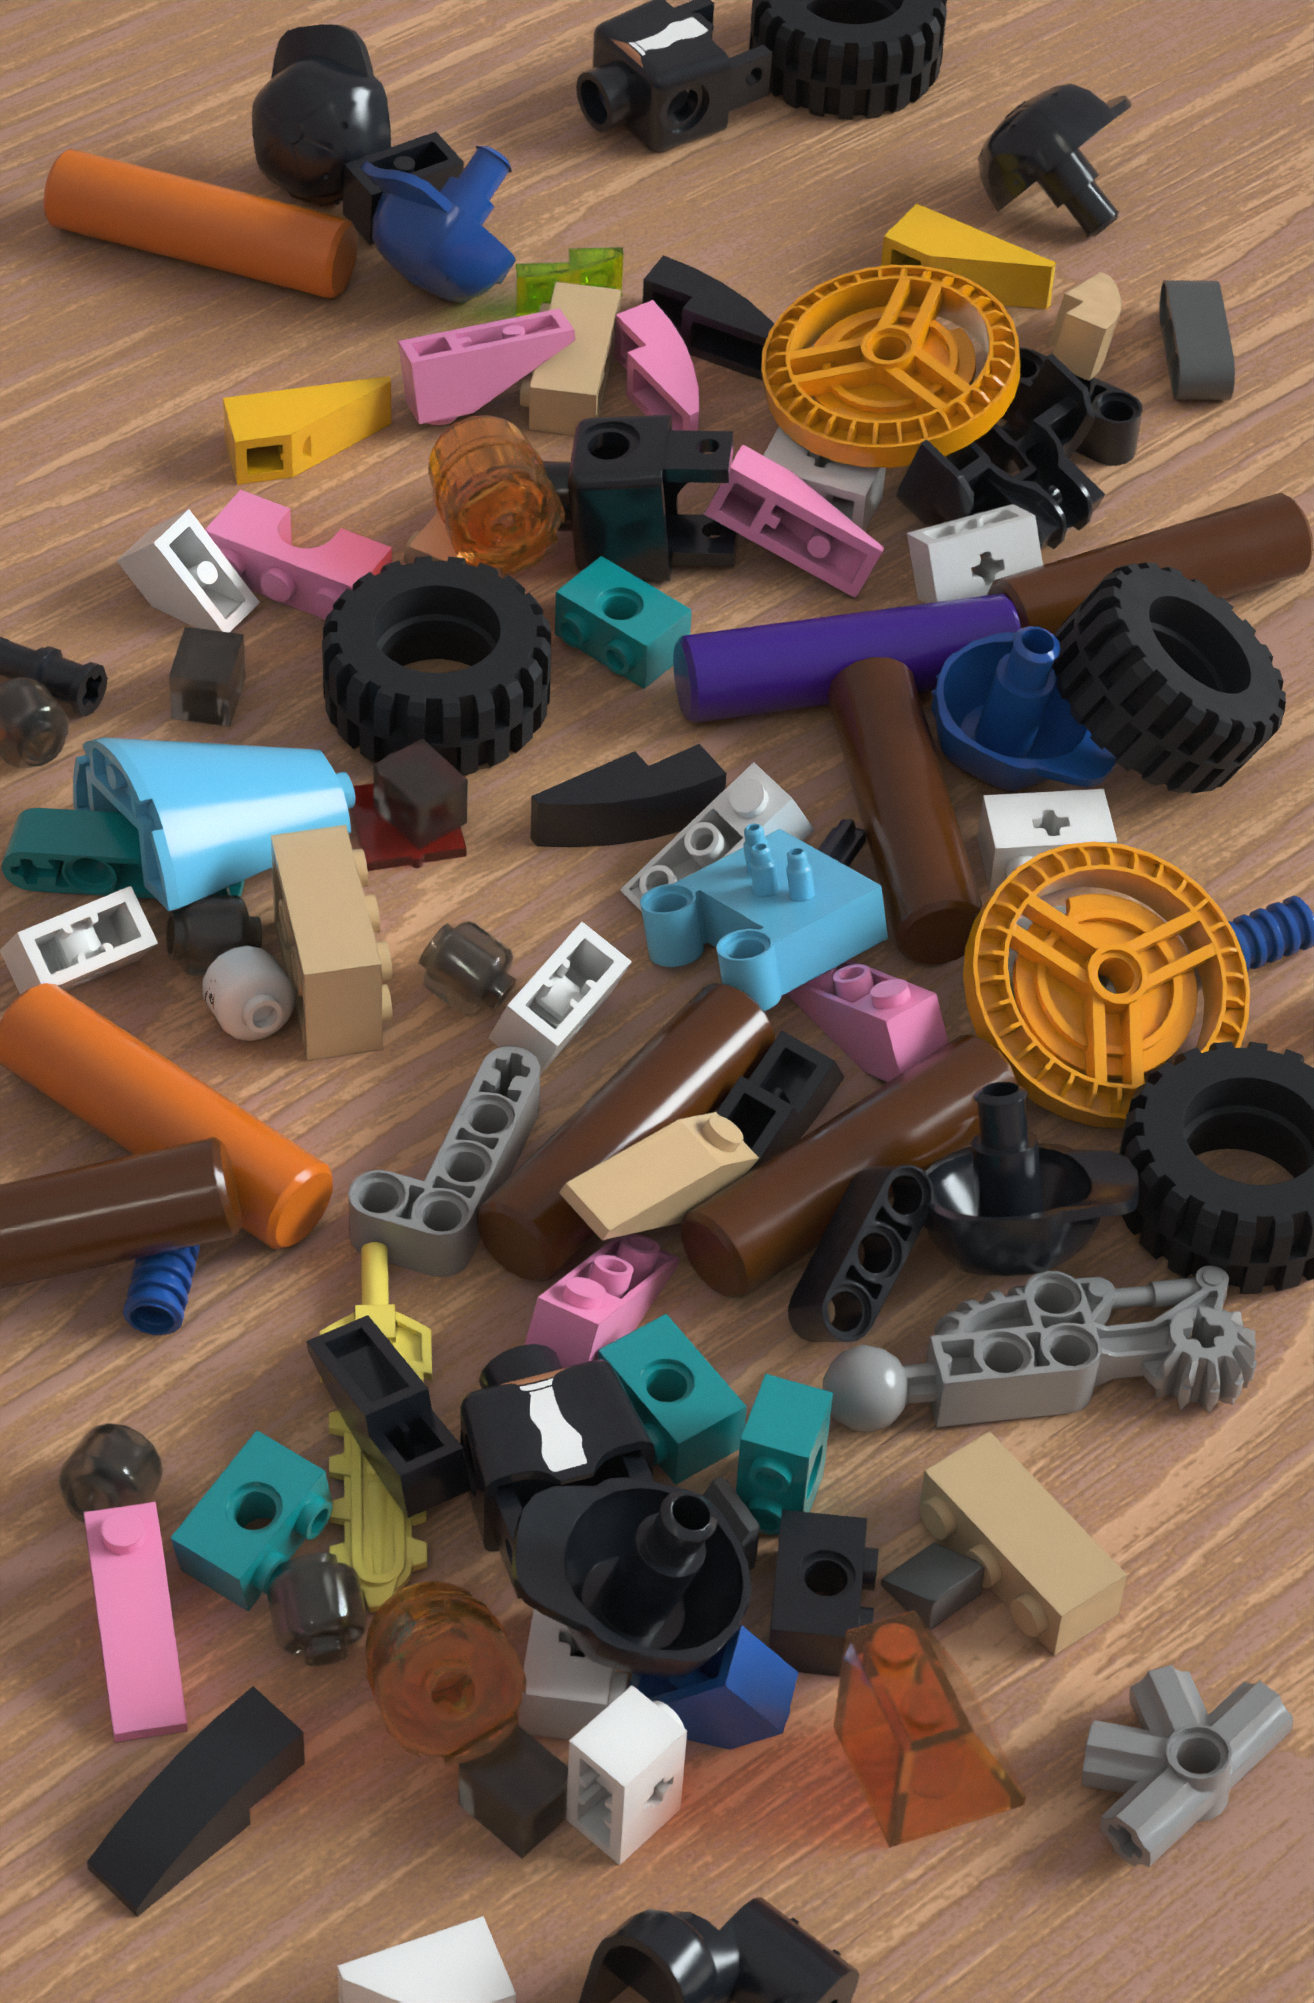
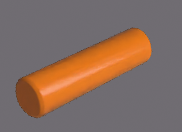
[43,148,358,300]
[0,983,333,1249]

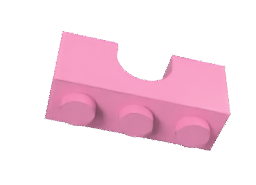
[205,490,392,620]

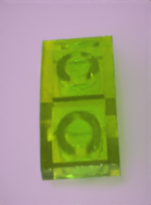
[515,247,624,317]

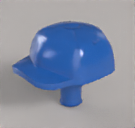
[361,146,516,303]
[931,626,1117,792]

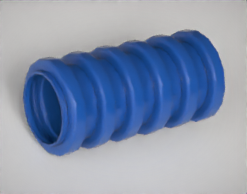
[1228,895,1314,972]
[123,1244,201,1335]

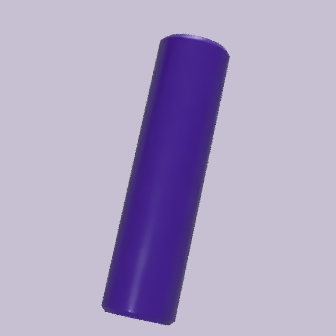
[673,593,1021,723]

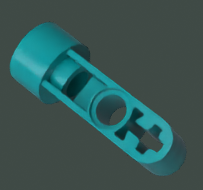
[1,808,245,905]

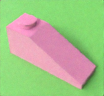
[398,308,575,425]
[704,444,884,598]
[84,1502,188,1742]

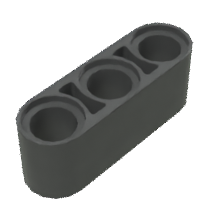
[1159,280,1235,400]

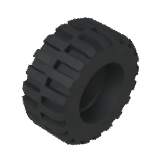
[749,0,947,120]
[322,556,551,778]
[1052,562,1286,794]
[1119,1041,1314,1294]

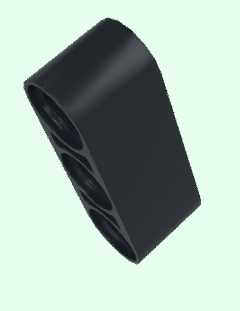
[1002,348,1143,466]
[788,1165,934,1342]

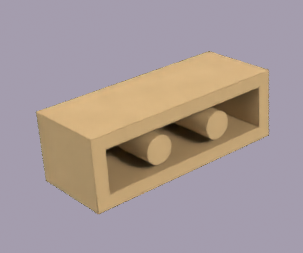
[520,282,621,436]
[919,1431,1127,1656]

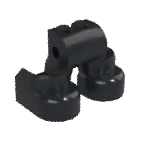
[896,354,1105,550]
[579,1897,859,2003]

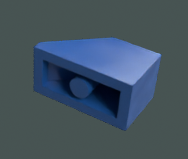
[629,1625,799,1750]

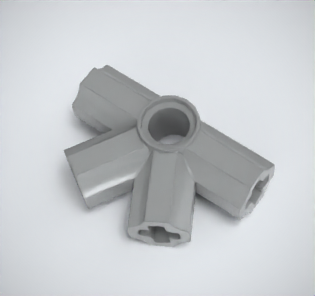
[1082,1665,1293,1867]

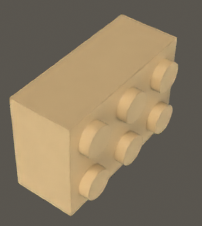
[271,825,393,1061]

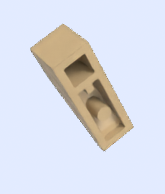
[559,1112,759,1240]

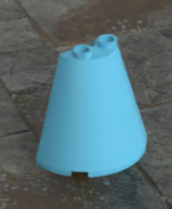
[73,737,355,911]

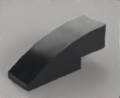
[642,255,774,381]
[530,744,727,848]
[717,1030,845,1173]
[306,1315,471,1518]
[87,1686,305,1917]

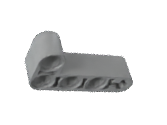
[348,1046,540,1277]

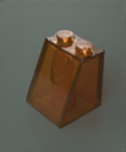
[833,1610,1026,1848]

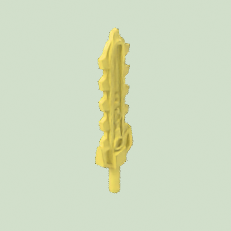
[320,1242,432,1613]

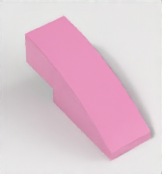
[614,300,699,431]

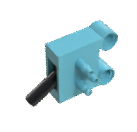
[640,819,888,1011]

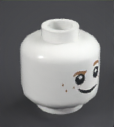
[202,946,295,1041]

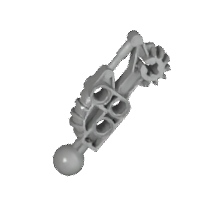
[823,1266,1257,1433]

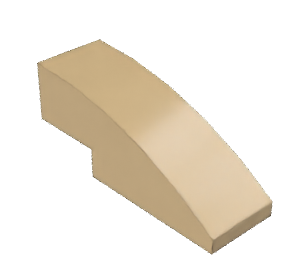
[1048,272,1122,381]

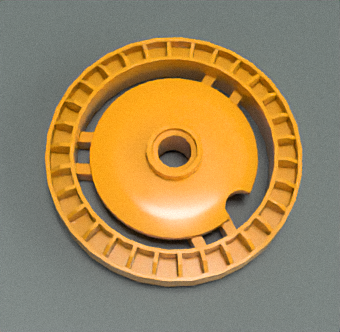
[761,265,1020,468]
[963,841,1250,1129]

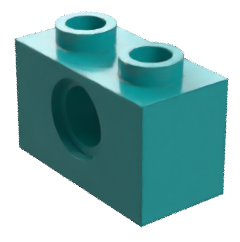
[554,556,692,689]
[598,1314,747,1485]
[736,1374,833,1535]
[170,1430,333,1612]

